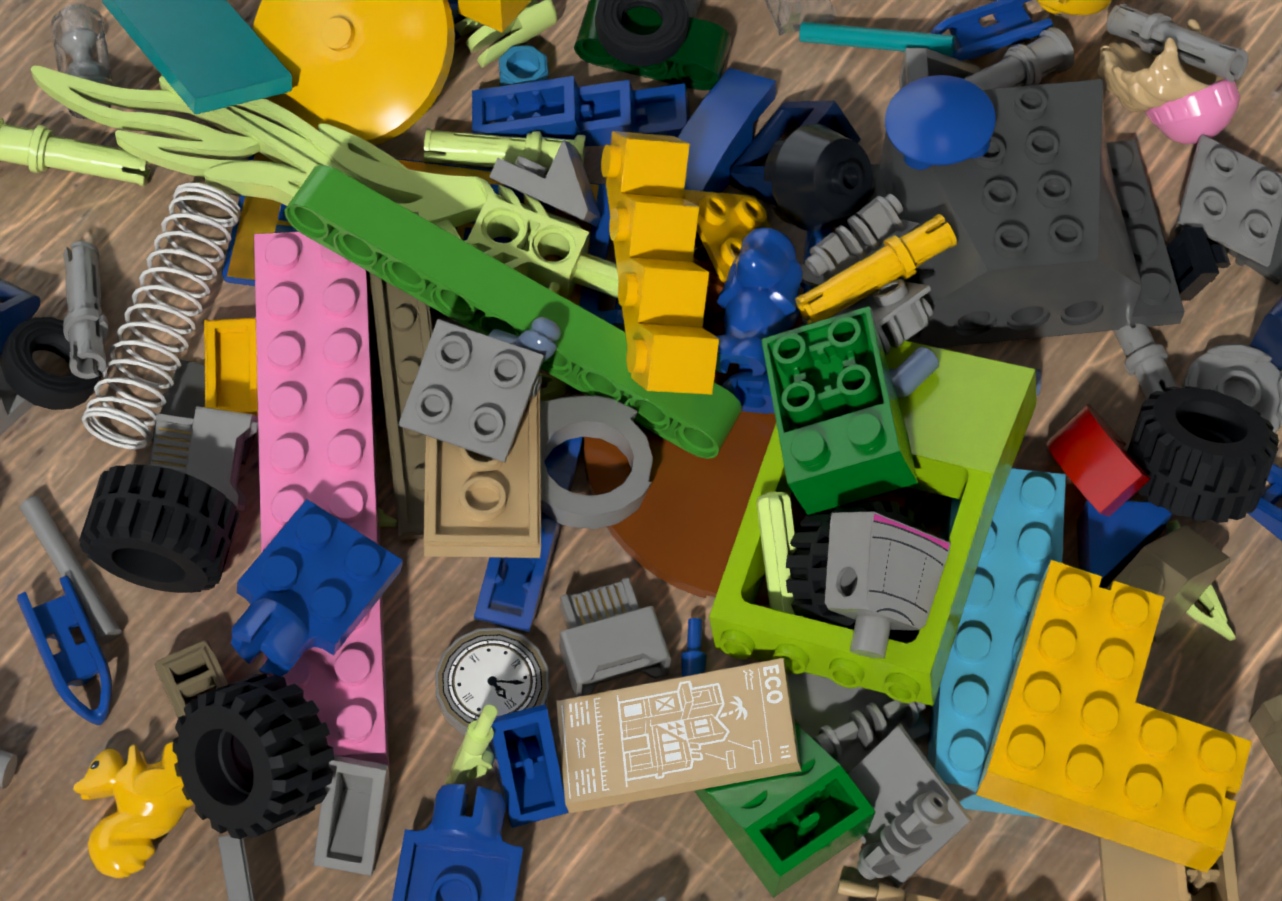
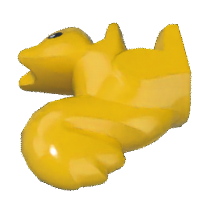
[73,742,195,878]

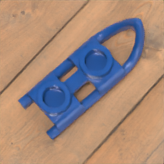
[930,0,1053,61]
[17,576,112,725]

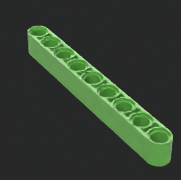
[285,165,742,459]

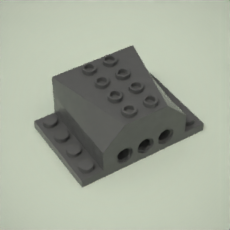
[836,79,1185,348]

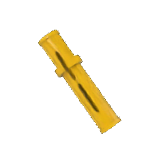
[795,214,957,324]

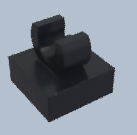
[1166,227,1231,301]

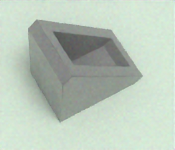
[313,755,392,876]

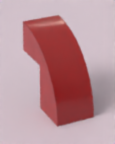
[1046,404,1151,517]

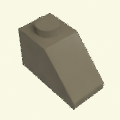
[1107,525,1231,645]

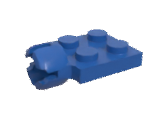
[231,499,403,676]
[392,784,523,901]

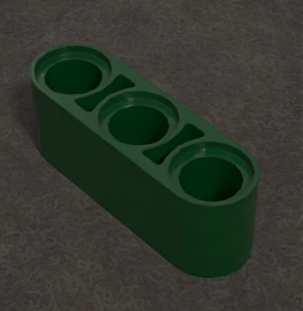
[574,0,731,91]

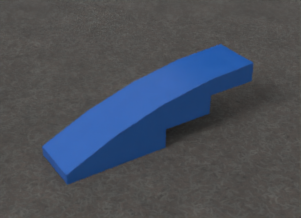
[678,68,776,193]
[472,76,690,147]
[474,436,584,632]

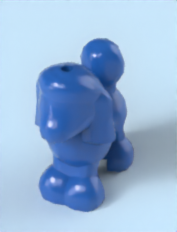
[715,227,803,414]

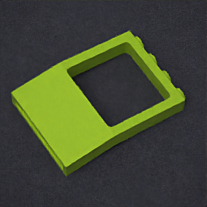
[709,341,1037,706]

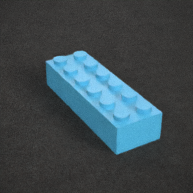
[927,468,1066,817]

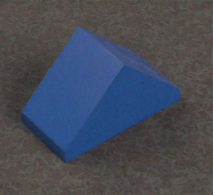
[1077,500,1172,588]
[489,704,569,828]

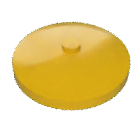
[252,0,455,145]

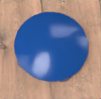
[885,75,996,170]

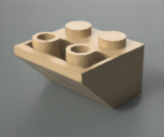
[1098,826,1240,901]

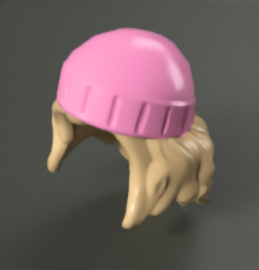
[1098,19,1240,145]

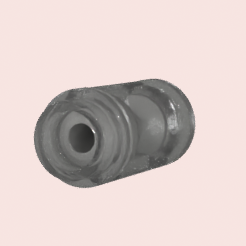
[51,4,113,119]

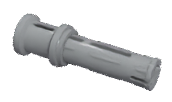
[965,27,1075,90]

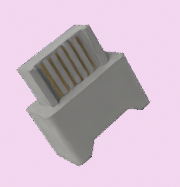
[150,406,258,511]
[559,577,671,697]

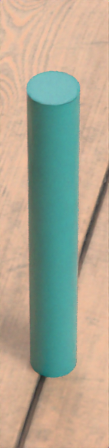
[799,22,955,56]

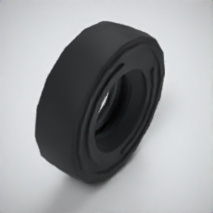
[595,0,689,67]
[0,317,102,410]

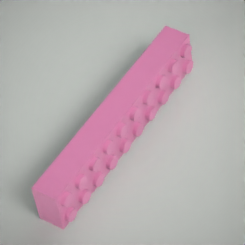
[254,232,390,774]

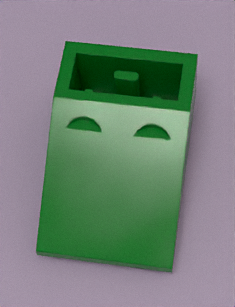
[761,306,918,515]
[694,722,876,898]

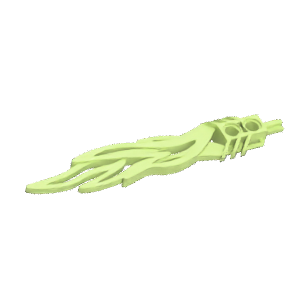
[31,66,619,300]

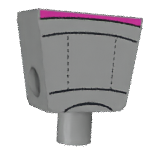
[825,512,951,659]

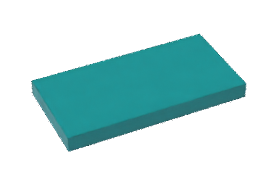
[102,0,292,114]

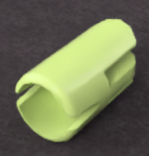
[454,0,557,68]

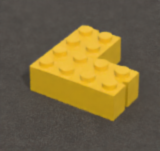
[976,560,1252,873]

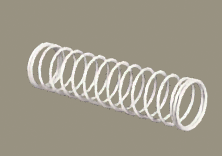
[81,182,241,450]

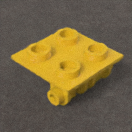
[683,190,771,282]

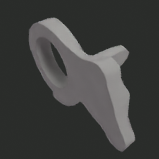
[540,395,653,529]

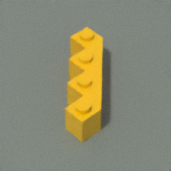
[601,131,719,395]

